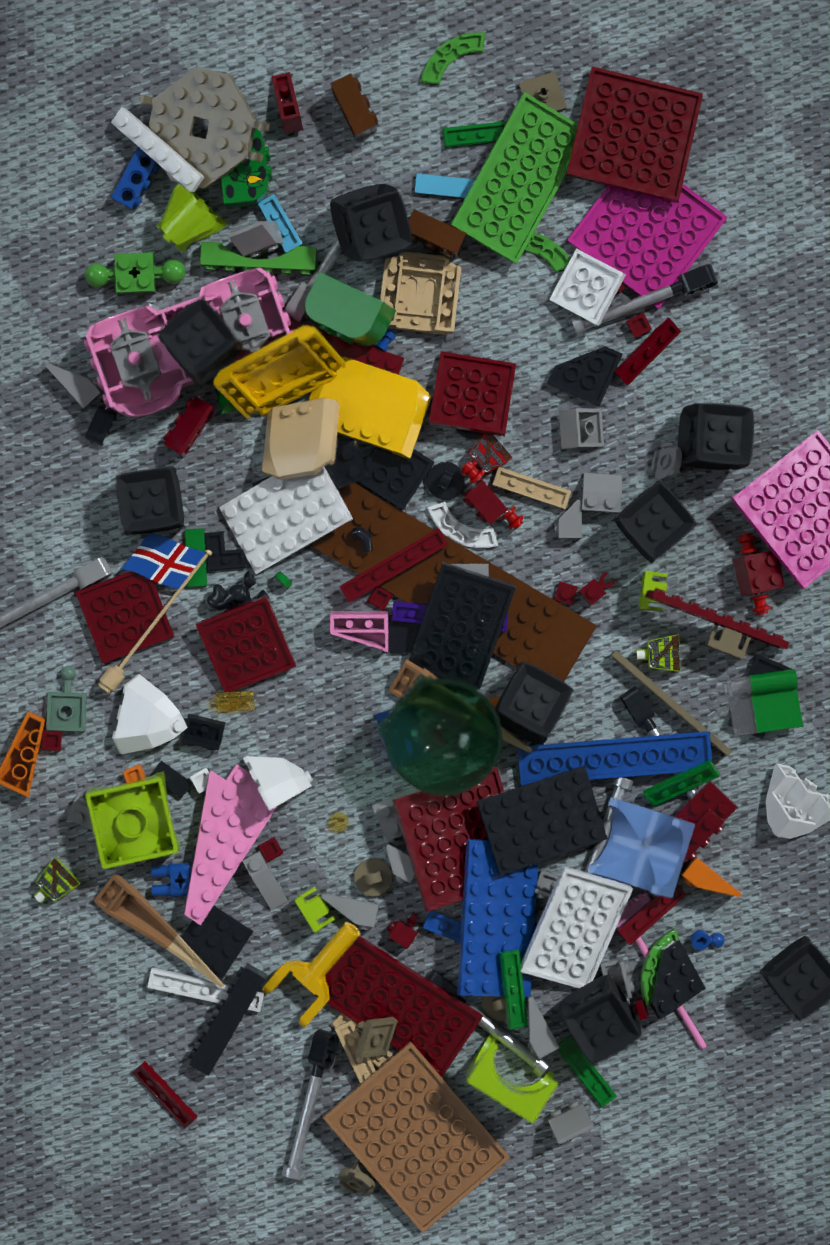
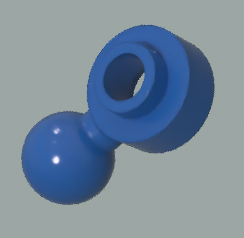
[690,930,725,950]

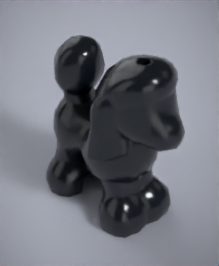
[206,571,271,611]

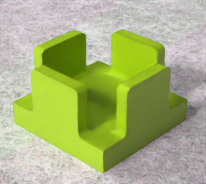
[638,570,668,612]
[294,886,335,933]

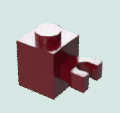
[578,572,615,606]
[387,912,419,949]

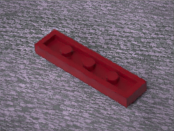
[614,318,681,386]
[616,883,687,945]
[132,1061,198,1129]

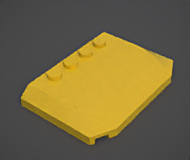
[214,326,346,419]
[309,357,432,460]

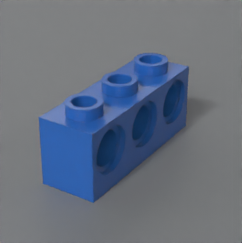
[111,147,160,211]

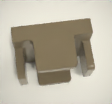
[704,624,751,659]

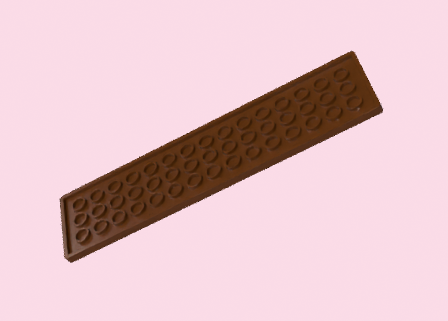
[309,483,596,681]

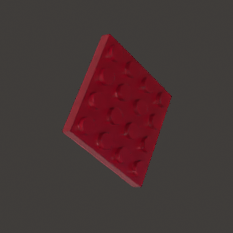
[429,351,516,437]
[75,571,175,664]
[195,595,296,694]

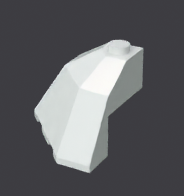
[112,674,188,754]
[243,756,313,810]
[765,763,830,839]

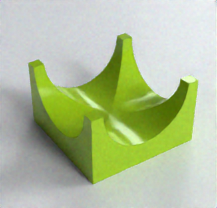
[85,771,181,869]
[465,1034,558,1124]

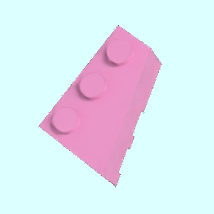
[330,611,388,652]

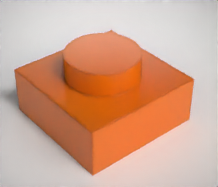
[123,764,147,783]

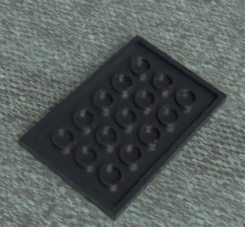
[409,562,516,691]
[476,765,608,875]

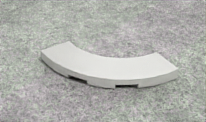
[427,502,498,548]

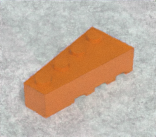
[0,710,45,798]

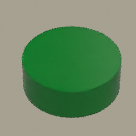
[274,571,292,590]

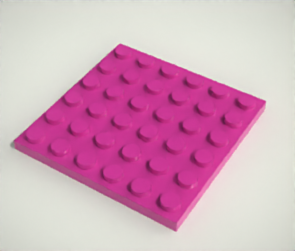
[567,184,728,310]
[731,430,830,590]

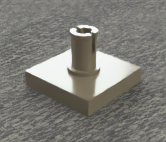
[519,71,567,112]
[355,1017,398,1058]

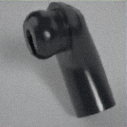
[351,526,373,552]

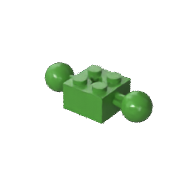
[85,252,186,295]

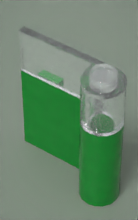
[723,669,803,737]

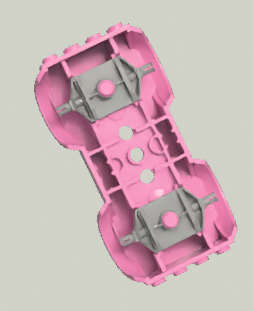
[84,268,293,417]

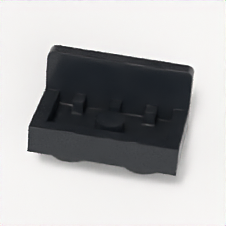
[182,714,226,750]

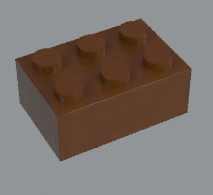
[330,73,378,141]
[409,209,466,260]

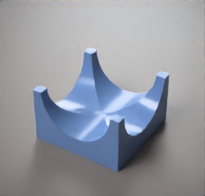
[588,798,695,898]

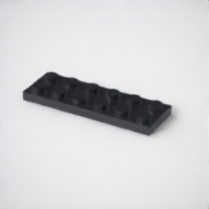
[252,440,370,490]

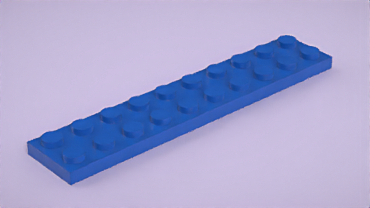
[517,731,712,785]

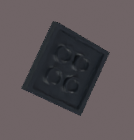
[358,447,435,510]
[181,905,254,980]

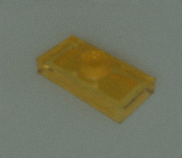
[215,691,255,712]

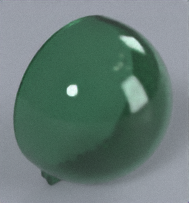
[376,673,502,795]

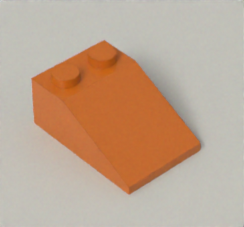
[680,856,742,897]

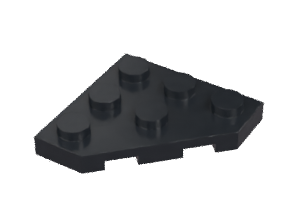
[547,346,623,407]
[649,939,706,1019]

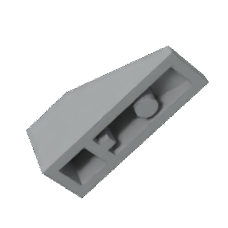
[45,363,102,409]
[242,851,288,910]
[321,893,379,930]

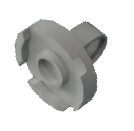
[652,442,690,481]

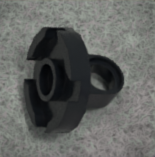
[427,462,465,500]

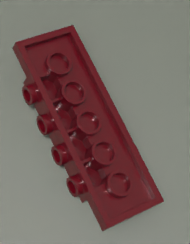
[673,781,738,870]

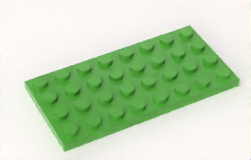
[450,92,578,264]

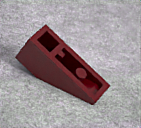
[271,72,303,134]

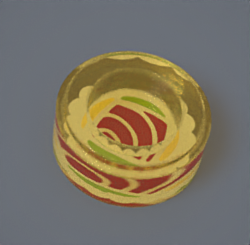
[329,812,349,832]

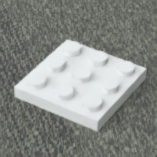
[549,249,626,326]

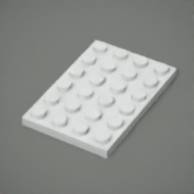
[219,467,353,574]
[521,866,633,988]

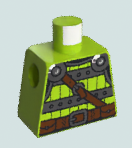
[636,635,680,671]
[34,857,81,904]

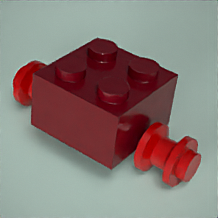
[460,461,524,530]
[733,533,785,616]

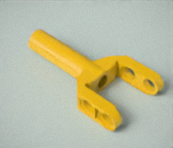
[261,922,360,1028]

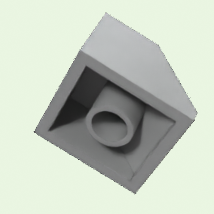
[228,221,284,259]
[559,408,604,449]
[581,473,622,514]
[386,842,415,884]
[547,1101,594,1144]

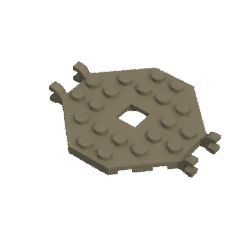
[139,67,270,189]

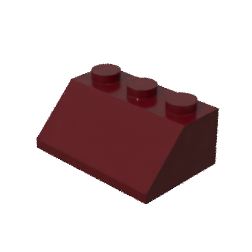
[163,396,216,457]

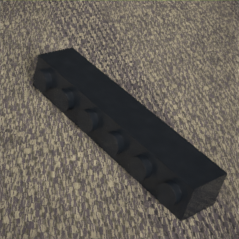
[188,963,267,1076]

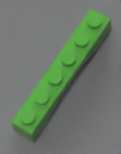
[200,241,317,275]

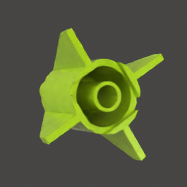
[156,184,228,253]

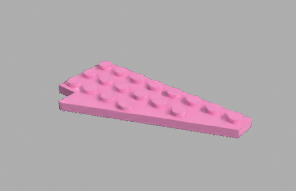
[184,764,278,925]

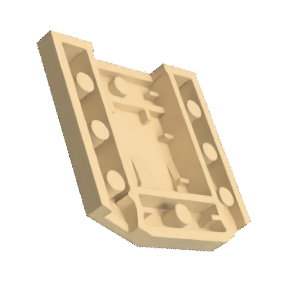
[380,252,461,335]
[262,398,340,480]

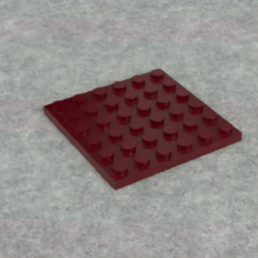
[566,66,703,203]
[393,767,504,912]

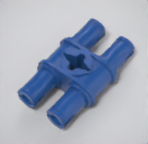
[151,861,193,899]

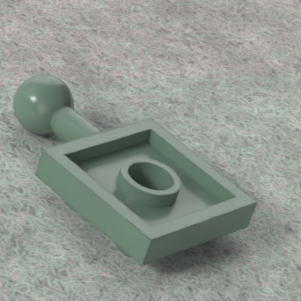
[46,666,87,732]

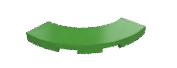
[421,32,485,85]
[524,233,570,273]
[641,929,679,1006]

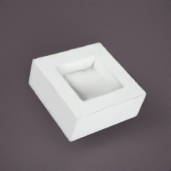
[189,768,209,794]

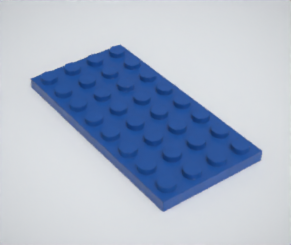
[457,839,538,997]

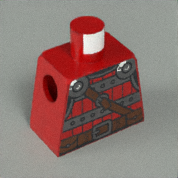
[469,434,513,474]

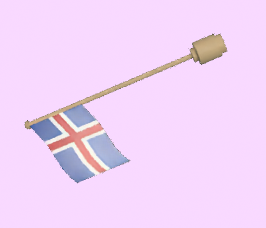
[98,533,212,694]

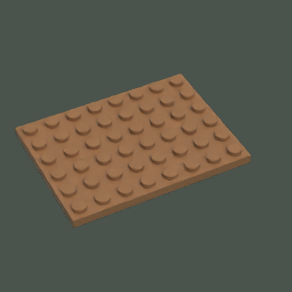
[323,1041,510,1233]

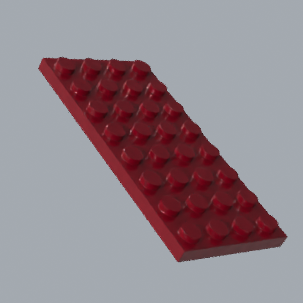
[313,936,483,1077]

